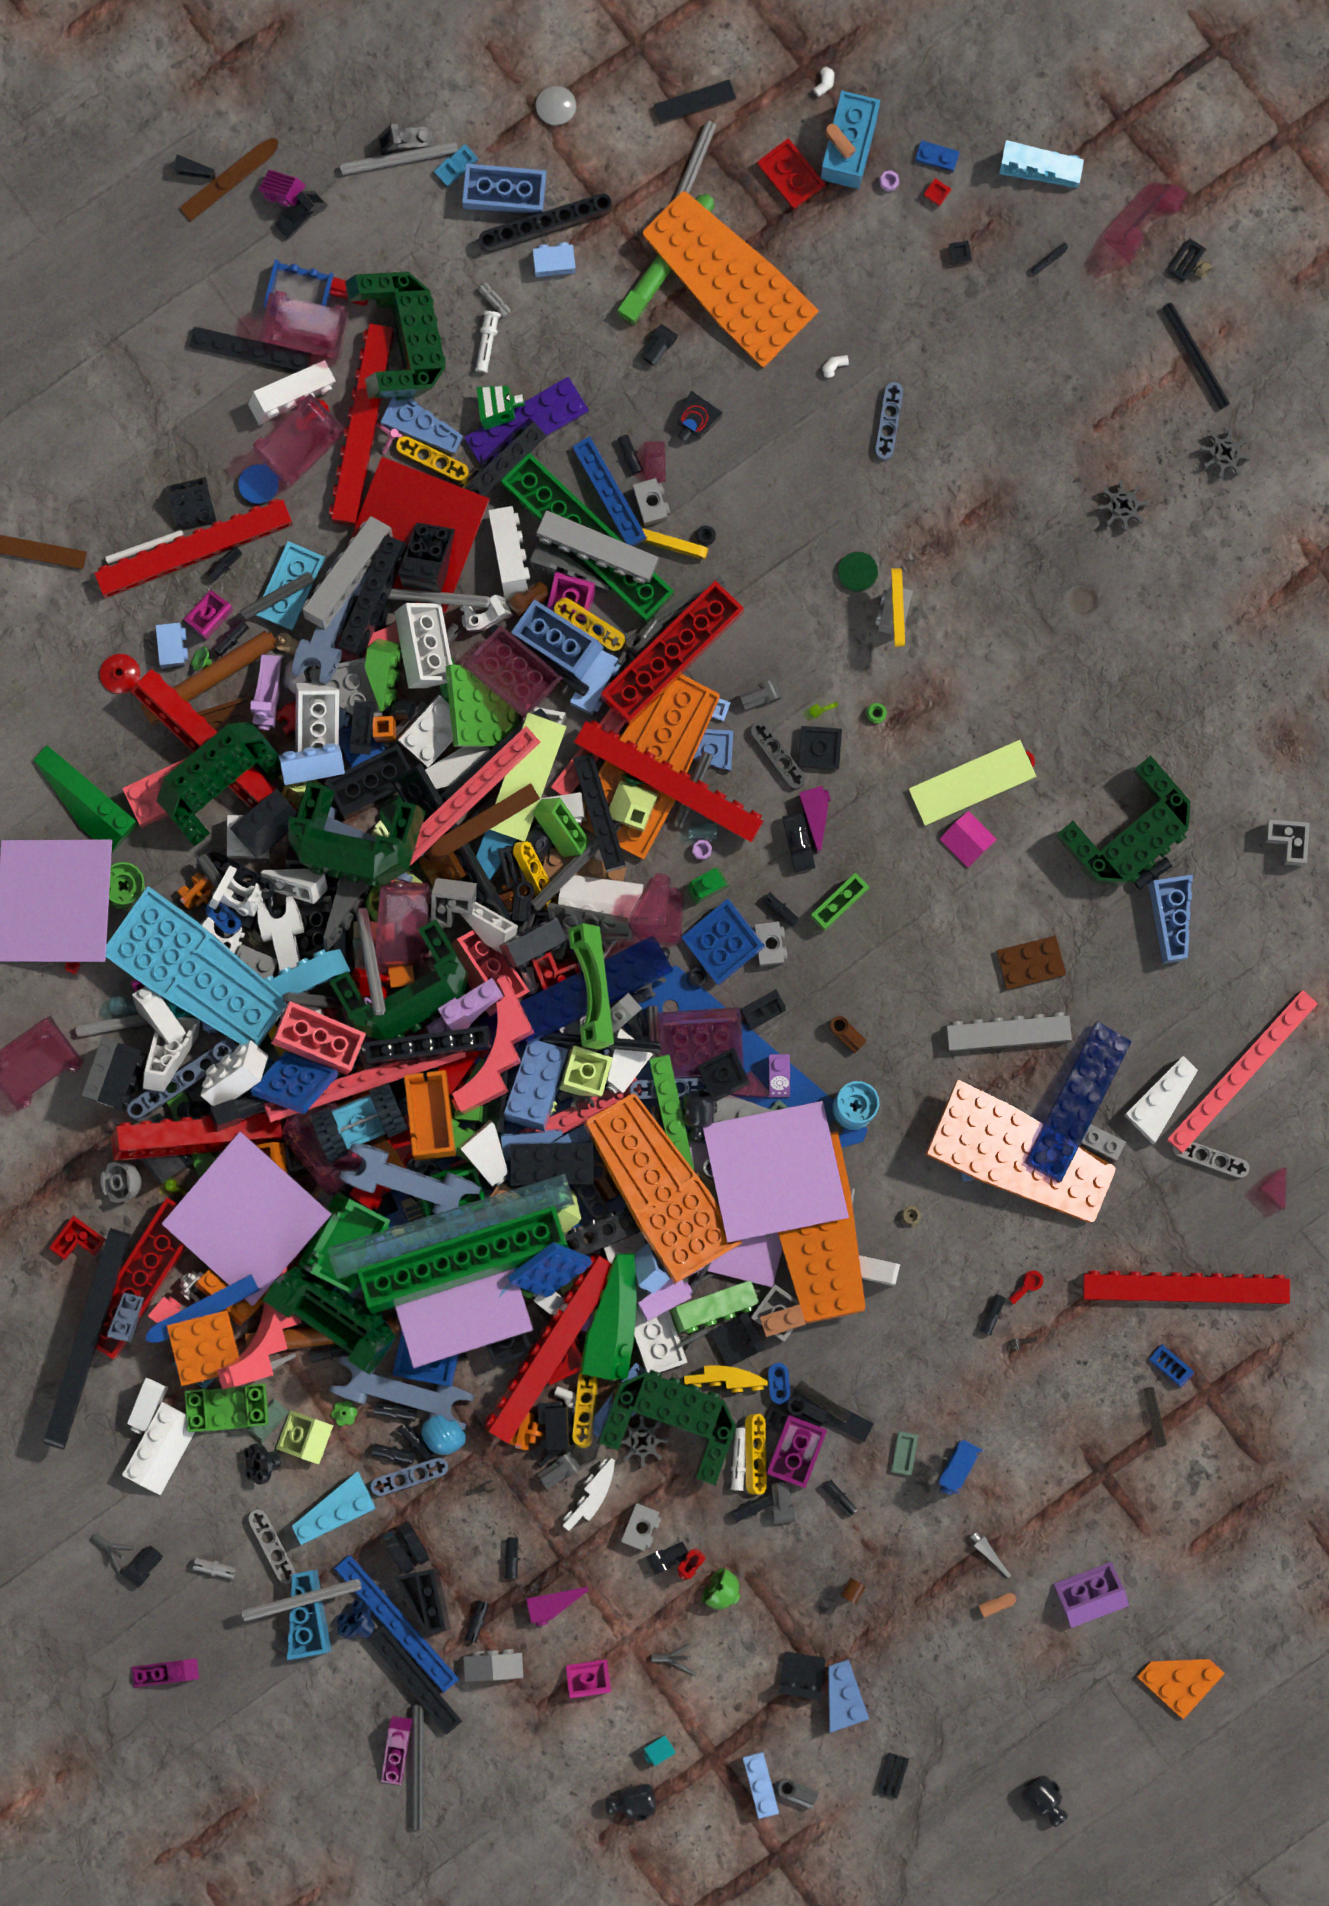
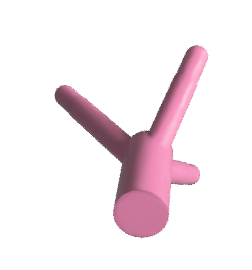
[376,423,405,454]

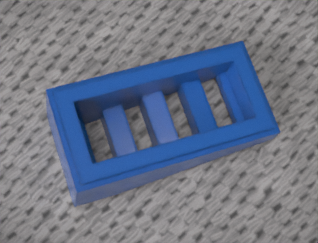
[1149,1344,1194,1388]

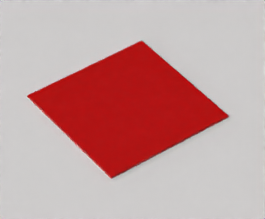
[346,456,490,613]

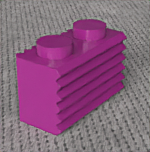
[258,169,306,207]

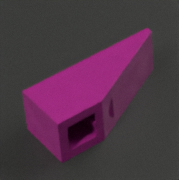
[132,1658,199,1687]
[381,1716,412,1785]

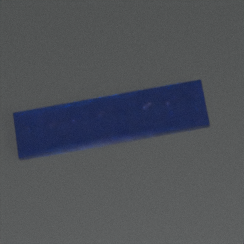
[520,935,673,1044]
[1024,1021,1132,1183]

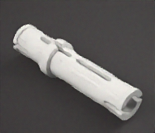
[730,1428,746,1491]

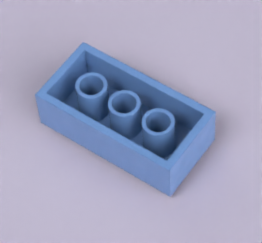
[462,164,547,215]
[511,600,604,680]
[504,1038,569,1132]

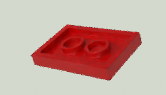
[757,138,825,210]

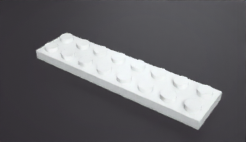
[598,1211,687,1373]

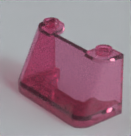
[1104,182,1188,264]
[259,290,349,360]
[252,393,345,489]
[628,873,684,943]
[375,881,432,967]
[0,1016,84,1111]
[282,1101,365,1195]

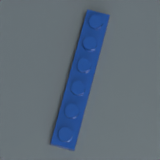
[572,436,647,546]

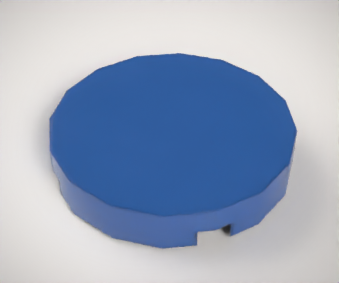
[238,464,279,505]

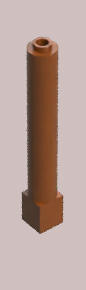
[140,631,277,726]
[245,1315,399,1350]

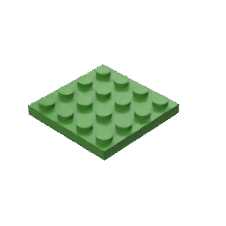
[445,665,519,748]

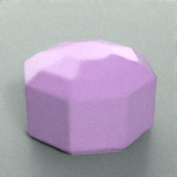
[879,170,899,192]
[692,840,712,860]

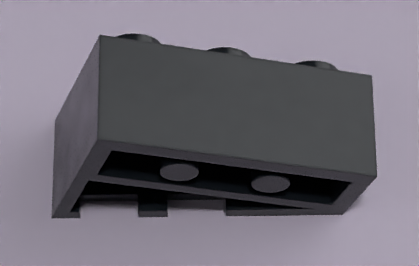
[499,918,568,969]
[394,1568,451,1634]

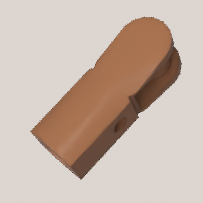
[825,124,856,159]
[978,1593,1016,1618]

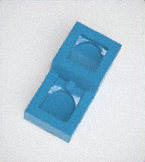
[434,144,480,186]

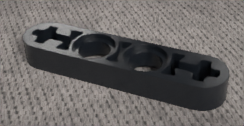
[207,852,274,899]

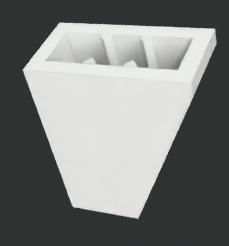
[606,1029,653,1094]
[459,1120,508,1186]
[859,1255,900,1286]
[127,1378,169,1434]

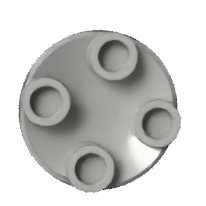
[536,86,576,126]

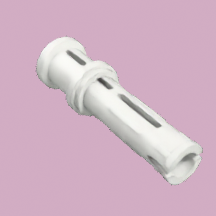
[475,311,501,373]

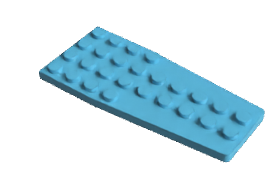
[106,886,287,1047]

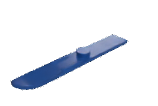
[145,1274,260,1343]

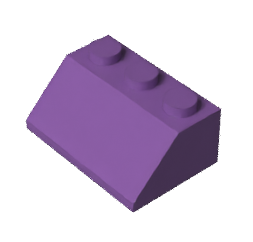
[1054,1562,1129,1628]

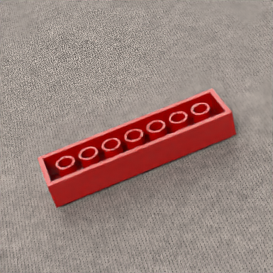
[600,580,744,726]
[111,1111,282,1161]
[96,1197,187,1360]

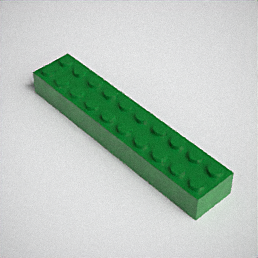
[501,453,674,624]
[357,1206,568,1314]

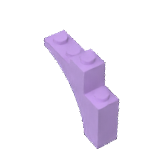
[250,655,283,731]
[426,978,504,1033]
[637,1267,704,1322]

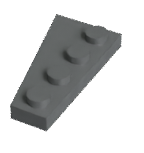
[547,902,634,940]

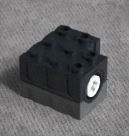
[81,1037,147,1112]

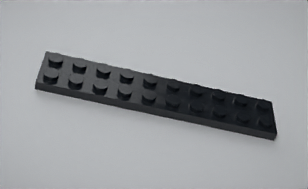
[391,764,521,935]

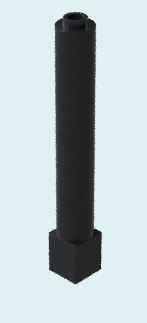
[209,1063,358,1131]

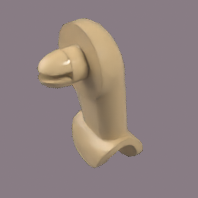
[275,633,300,656]

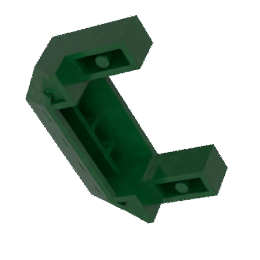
[345,272,446,401]
[156,721,282,847]
[1056,755,1191,886]
[288,782,426,887]
[329,919,469,1040]
[263,1266,396,1375]
[597,1370,736,1486]

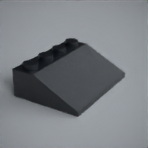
[280,896,353,982]

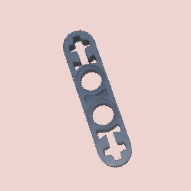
[875,382,903,460]
[629,1077,708,1099]
[371,1458,449,1496]

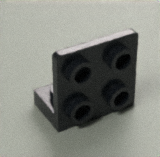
[167,477,216,531]
[710,1312,765,1367]
[778,1652,826,1700]

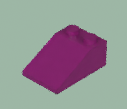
[767,1416,827,1488]

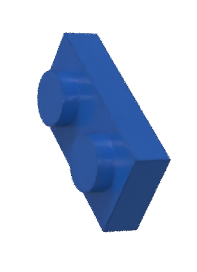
[915,140,960,172]

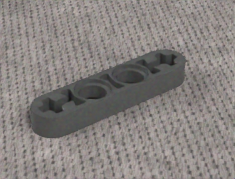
[751,722,805,790]

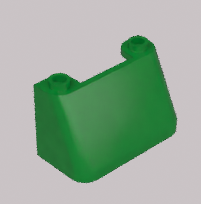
[300,1193,390,1294]

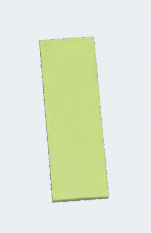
[490,712,567,842]
[908,740,1037,826]

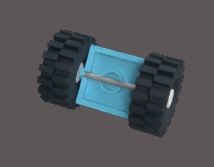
[310,1082,408,1163]

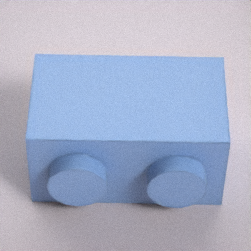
[533,243,576,277]
[156,623,189,668]
[635,1243,671,1294]

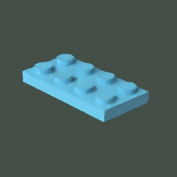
[256,541,325,631]

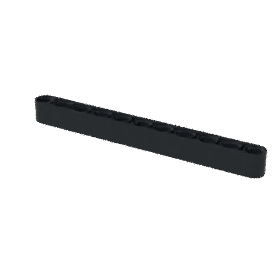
[43,1228,131,1450]

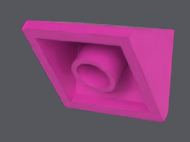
[547,572,595,621]
[183,590,234,640]
[939,811,997,868]
[566,1659,611,1698]

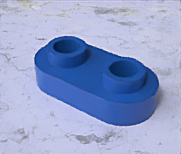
[206,902,242,934]
[768,1363,790,1404]

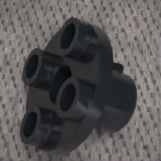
[244,1443,281,1485]

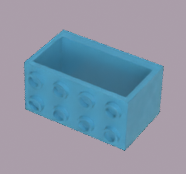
[821,90,881,189]

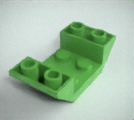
[185,1383,269,1432]

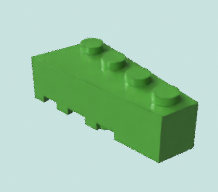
[669,1280,759,1334]

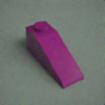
[798,786,831,853]
[527,1587,589,1627]

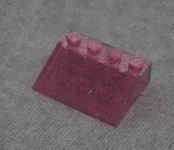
[463,625,563,719]
[658,1007,744,1078]

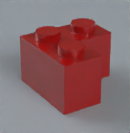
[530,950,584,997]

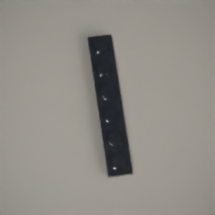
[189,326,312,372]
[573,753,626,873]
[367,1625,463,1735]

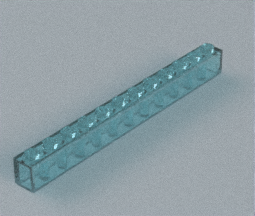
[328,1174,574,1279]

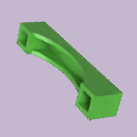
[568,923,614,1050]

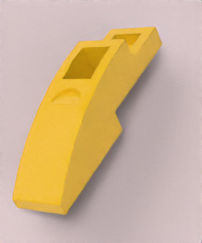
[684,1365,768,1393]

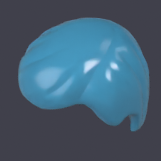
[421,1415,466,1455]

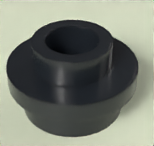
[696,525,716,546]

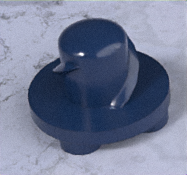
[336,1599,375,1639]

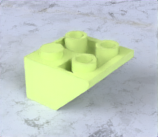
[609,780,658,832]

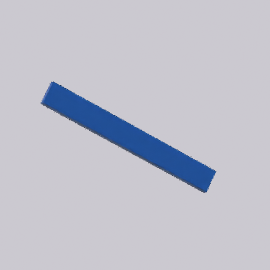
[334,1555,459,1693]

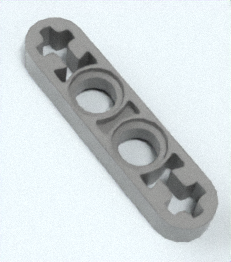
[1172,1142,1250,1178]
[249,1510,296,1583]

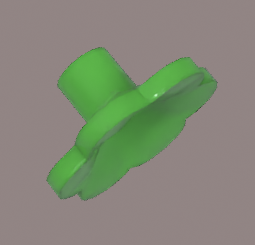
[191,646,211,671]
[331,1401,358,1426]

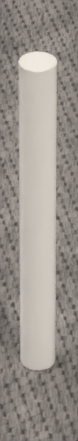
[106,530,183,564]

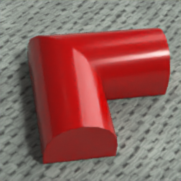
[49,1215,106,1261]

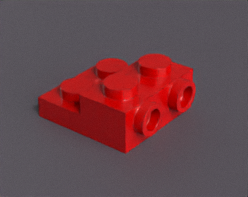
[548,1336,583,1385]

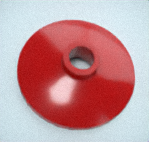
[100,654,140,694]

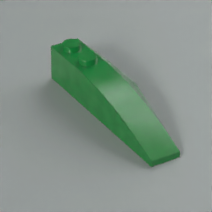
[34,745,138,855]
[580,1253,636,1380]

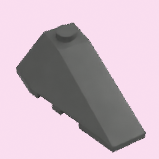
[530,542,609,594]
[324,876,370,950]

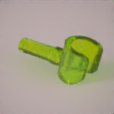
[809,702,838,718]
[165,1179,189,1196]

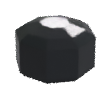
[687,967,707,989]

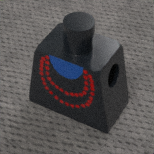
[677,391,723,443]

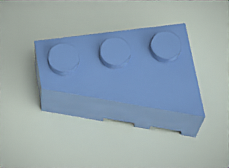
[828,1659,869,1733]

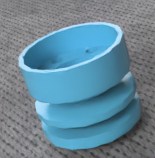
[832,1081,879,1130]

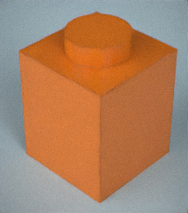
[373,716,396,742]
[385,964,415,990]

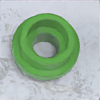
[866,703,887,723]

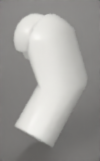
[813,67,834,97]
[822,355,849,378]
[554,1386,576,1413]

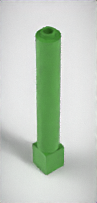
[618,193,715,325]

